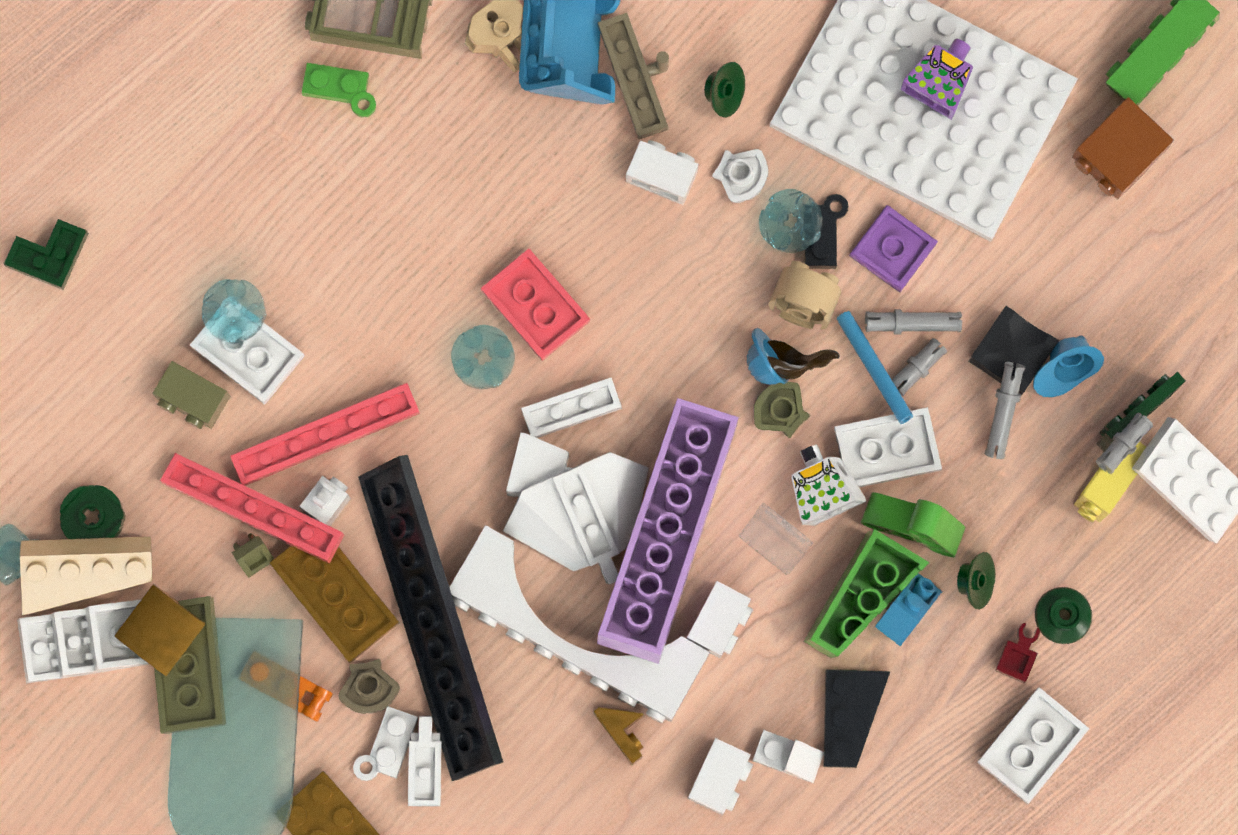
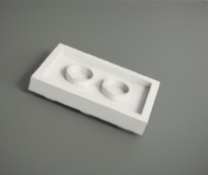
[190,296,305,405]
[834,407,942,488]
[977,687,1089,804]

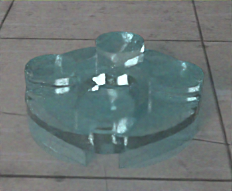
[759,189,822,253]
[202,279,267,344]
[451,325,515,389]

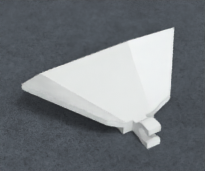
[503,452,649,584]

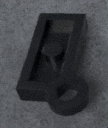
[804,194,849,269]

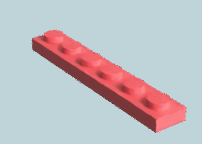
[230,383,420,486]
[160,453,344,564]

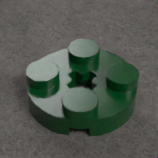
[60,485,126,539]

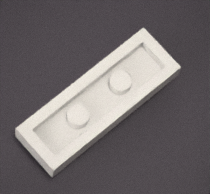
[521,378,622,438]

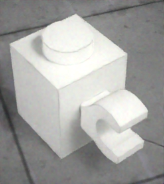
[299,476,351,526]

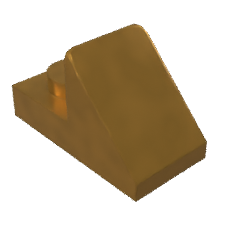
[594,707,644,765]

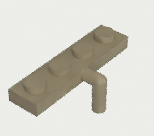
[598,13,669,140]

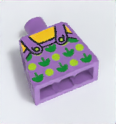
[900,38,973,120]

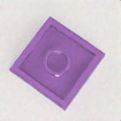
[849,205,938,292]

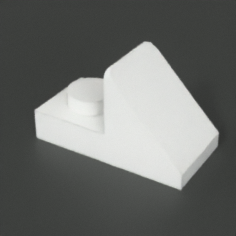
[753,730,824,783]

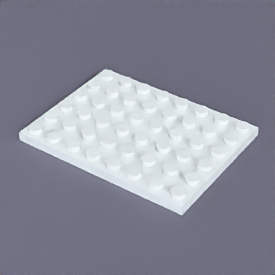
[770,0,1078,242]

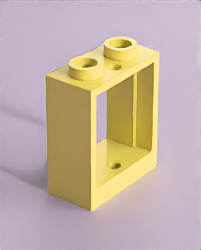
[1074,442,1146,523]

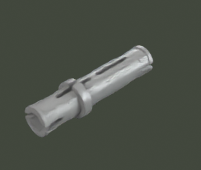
[865,309,962,335]
[985,362,1025,459]

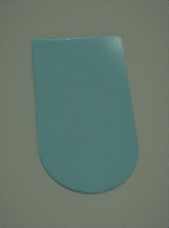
[168,618,303,835]

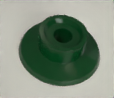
[704,62,745,118]
[957,552,996,610]
[1035,587,1092,644]

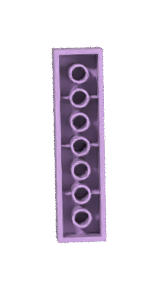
[597,398,739,664]

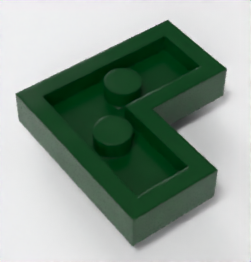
[4,219,89,290]

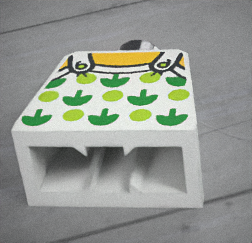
[791,445,866,526]

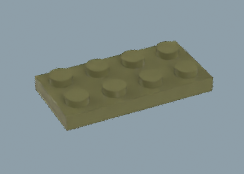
[154,596,226,734]

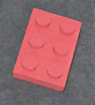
[481,249,590,361]

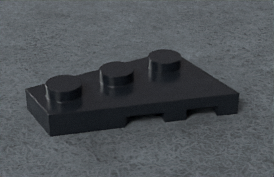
[823,670,890,768]

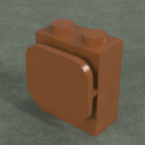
[1072,97,1174,200]

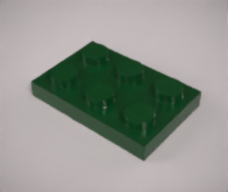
[1097,371,1186,452]

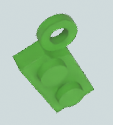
[302,63,376,117]

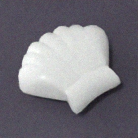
[712,149,769,203]

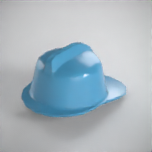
[1033,335,1104,398]

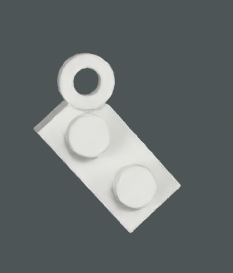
[353,706,418,781]

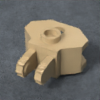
[465,0,523,72]

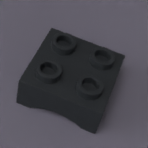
[968,306,1059,396]

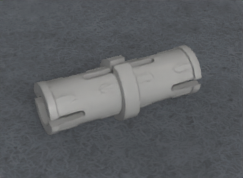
[892,338,947,396]
[1096,413,1153,474]

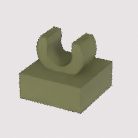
[231,533,274,578]

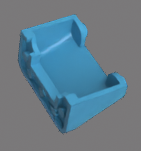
[519,0,620,105]

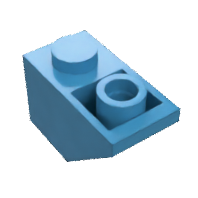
[875,573,942,646]

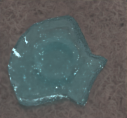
[0,524,38,585]

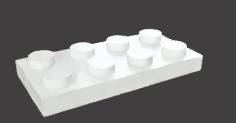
[1132,417,1238,544]

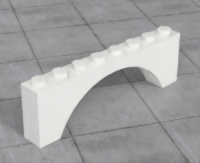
[449,525,710,723]

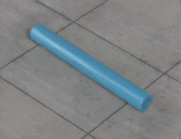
[836,311,914,424]

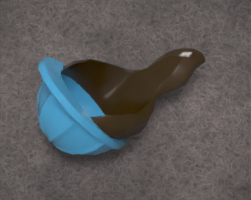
[747,328,840,385]

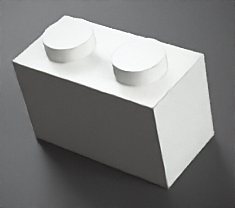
[626,140,699,205]
[687,581,753,658]
[688,738,753,815]

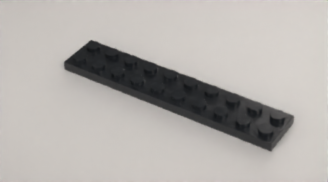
[358,455,503,781]

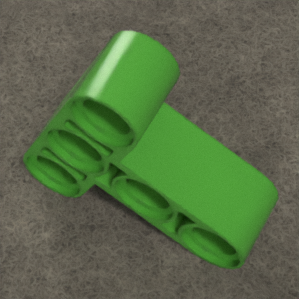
[861,492,966,558]

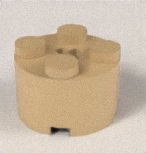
[768,261,841,330]

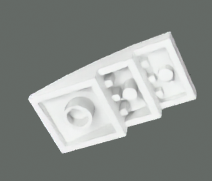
[17,600,148,684]

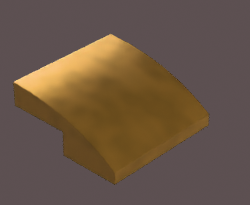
[114,584,205,676]

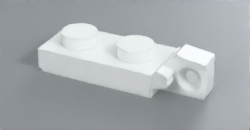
[408,716,441,806]

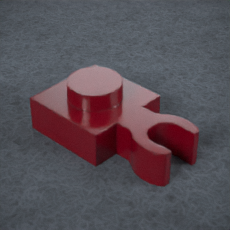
[995,623,1040,683]

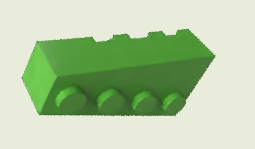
[1106,0,1220,105]
[804,529,930,658]

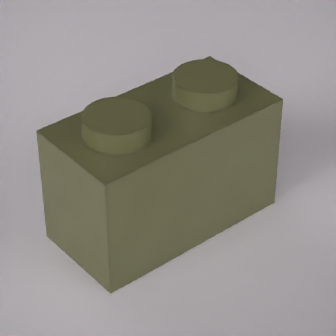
[153,361,231,429]

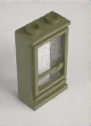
[305,0,433,59]

